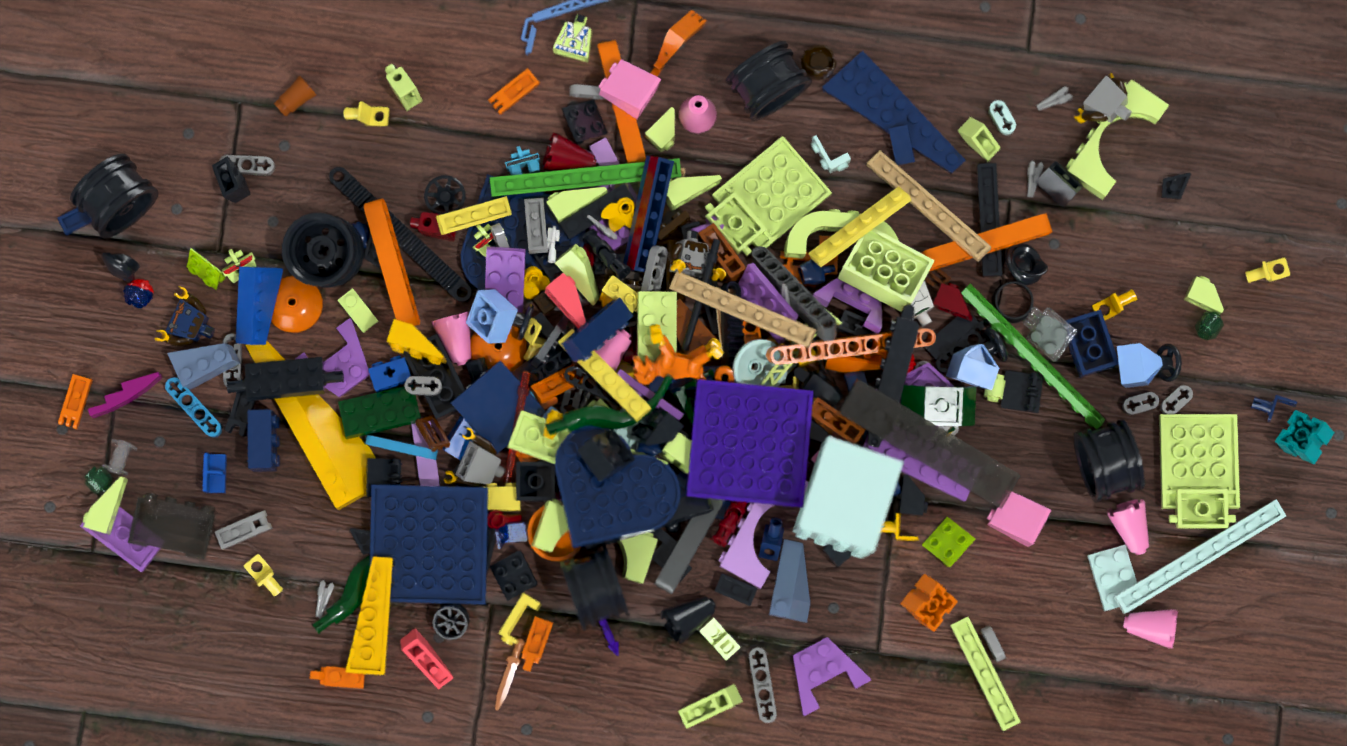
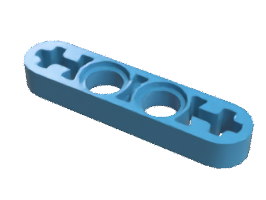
[165,377,222,438]
[365,435,438,460]

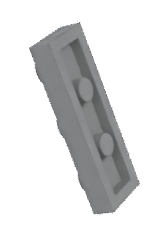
[524,198,548,254]

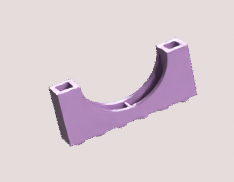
[719,481,809,589]

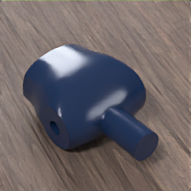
[798,259,835,285]

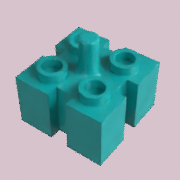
[1275,410,1334,464]

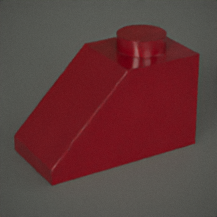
[933,283,973,321]

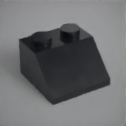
[516,462,556,502]

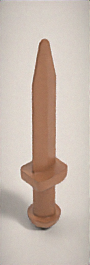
[495,638,525,710]

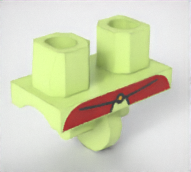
[472,224,507,258]
[222,249,257,283]

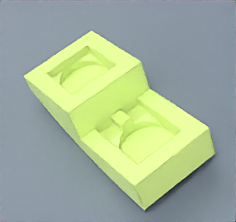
[698,617,740,660]

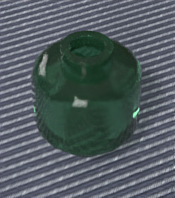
[1195,312,1224,340]
[84,466,113,495]

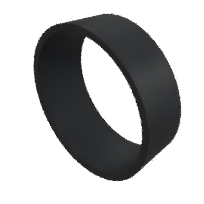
[992,282,1034,323]

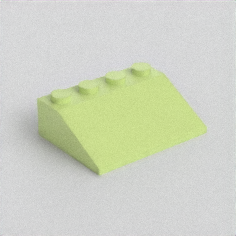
[838,229,935,312]

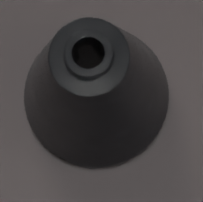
[660,596,716,645]

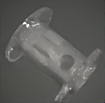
[102,439,137,476]

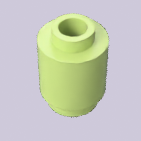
[984,374,1006,402]

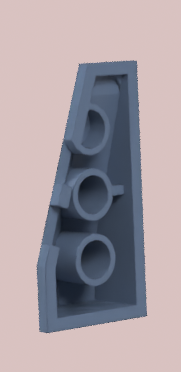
[769,539,810,623]

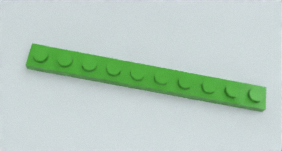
[490,158,682,197]
[961,284,1105,429]

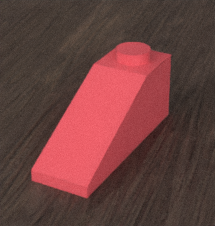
[545,273,586,329]
[400,628,454,690]

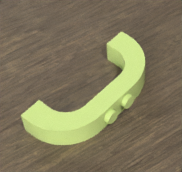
[784,209,899,259]

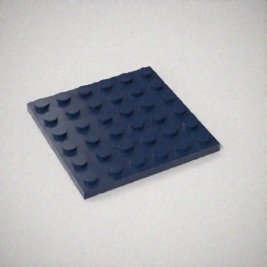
[370,484,489,605]

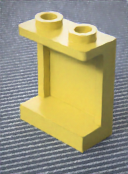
[499,593,541,646]

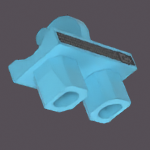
[505,146,540,175]

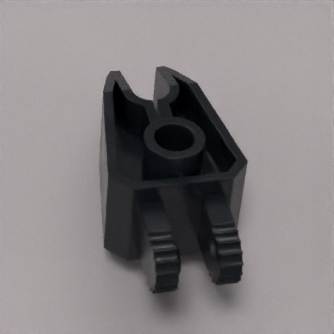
[794,366,843,406]

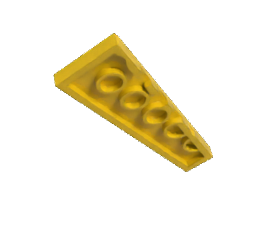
[346,556,393,675]

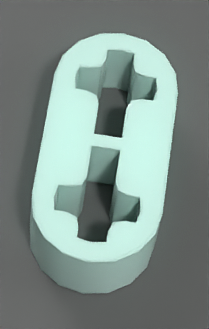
[989,100,1016,135]

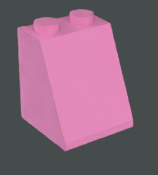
[599,59,661,119]
[986,489,1051,547]

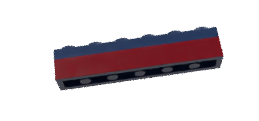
[623,156,674,273]

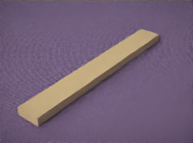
[867,151,991,262]
[669,271,817,348]

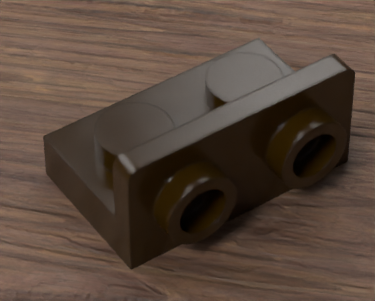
[602,267,643,292]

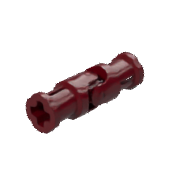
[711,501,748,547]

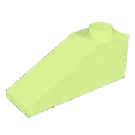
[666,175,722,211]
[547,187,608,224]
[555,244,600,306]
[83,477,128,535]
[678,684,743,729]

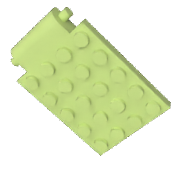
[705,136,832,256]
[1159,414,1240,528]

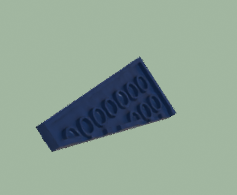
[822,51,966,174]

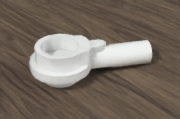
[547,226,560,263]

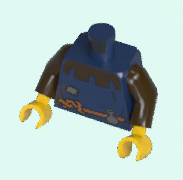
[154,286,215,347]

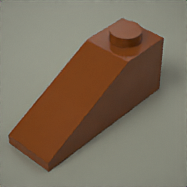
[698,223,746,282]
[811,397,865,446]

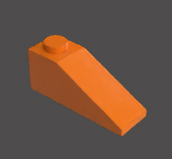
[825,343,887,373]

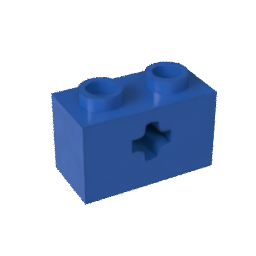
[368,356,413,393]

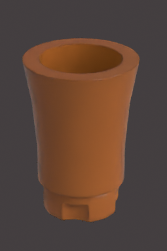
[274,75,317,116]

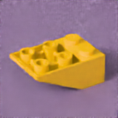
[387,319,446,365]

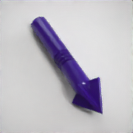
[599,620,619,656]

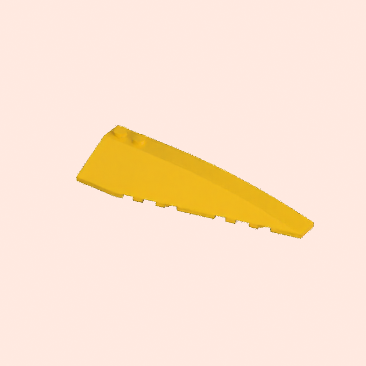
[246,341,376,510]

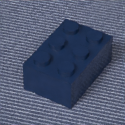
[1062,309,1119,378]
[248,410,280,472]

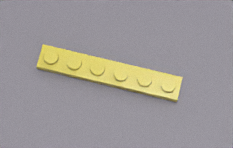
[808,186,911,267]
[558,329,651,422]

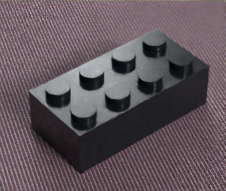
[403,334,465,422]

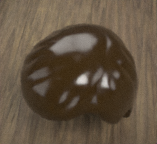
[801,45,837,81]

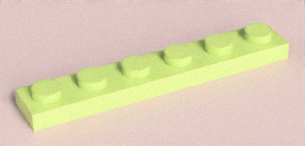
[950,617,1020,731]

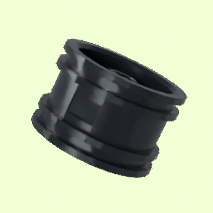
[726,41,812,122]
[70,153,159,238]
[1073,419,1145,503]
[560,545,630,631]

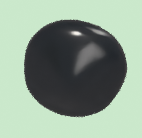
[1005,243,1048,285]
[101,252,140,282]

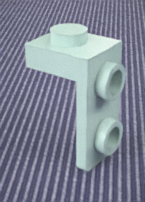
[811,135,851,173]

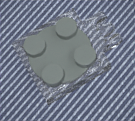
[1023,307,1077,362]

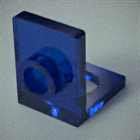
[495,522,528,549]

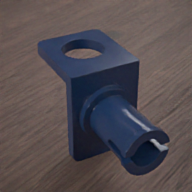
[1251,395,1297,423]
[759,518,784,561]

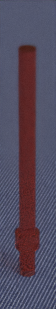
[503,371,530,483]

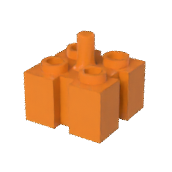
[900,574,958,632]

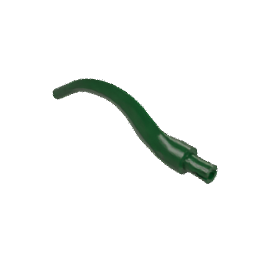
[545,374,674,436]
[312,555,370,634]

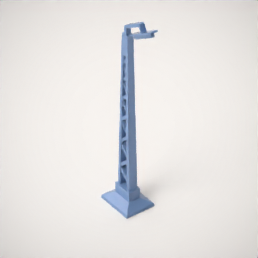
[521,0,609,55]

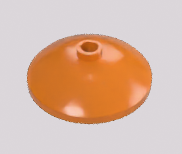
[271,276,323,333]
[471,326,527,372]
[527,505,582,561]

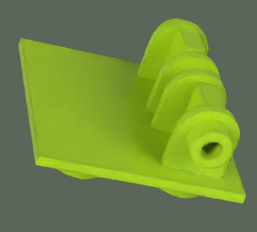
[187,248,226,290]
[922,517,975,568]

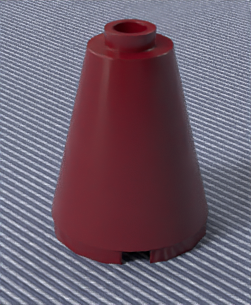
[542,132,597,171]

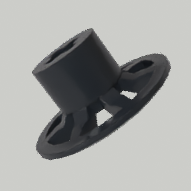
[424,175,466,214]

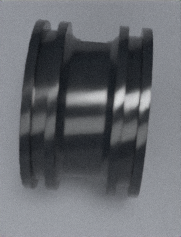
[282,213,364,288]

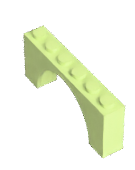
[1065,79,1169,200]
[531,499,658,584]

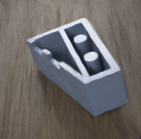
[167,343,240,390]

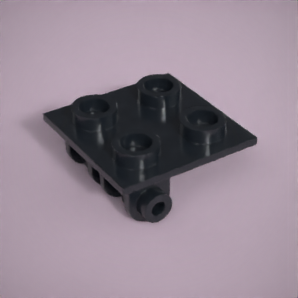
[561,99,608,145]
[1001,370,1043,413]
[366,458,403,497]
[490,550,538,601]

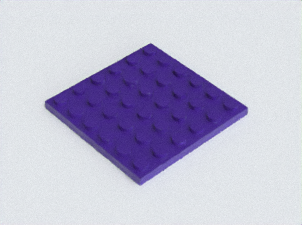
[686,379,813,508]

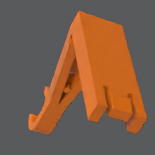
[651,10,706,77]

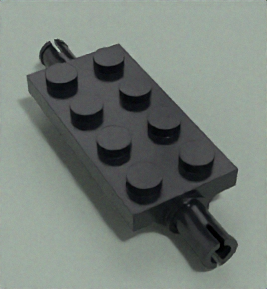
[227,357,344,401]

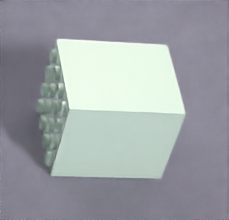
[792,436,903,559]

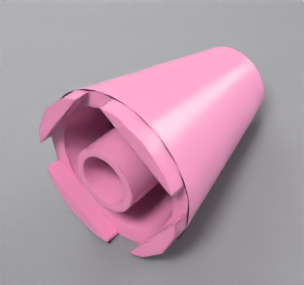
[679,95,716,134]
[431,312,471,366]
[594,329,632,371]
[1107,499,1149,555]
[1124,610,1178,648]

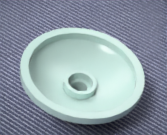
[733,339,785,387]

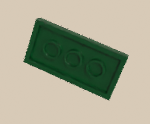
[338,384,421,439]

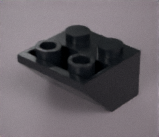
[836,309,876,348]
[628,408,683,445]
[577,429,635,482]

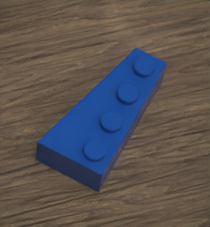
[236,266,284,345]

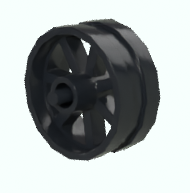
[433,603,470,640]

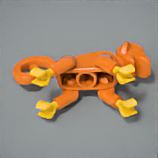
[633,324,735,385]

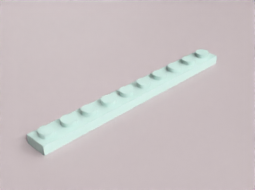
[1114,499,1286,614]

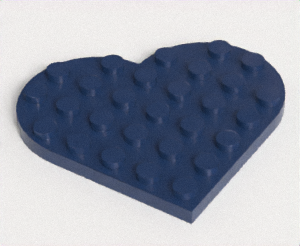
[461,174,586,290]
[555,426,680,548]

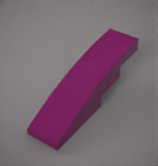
[88,372,163,418]

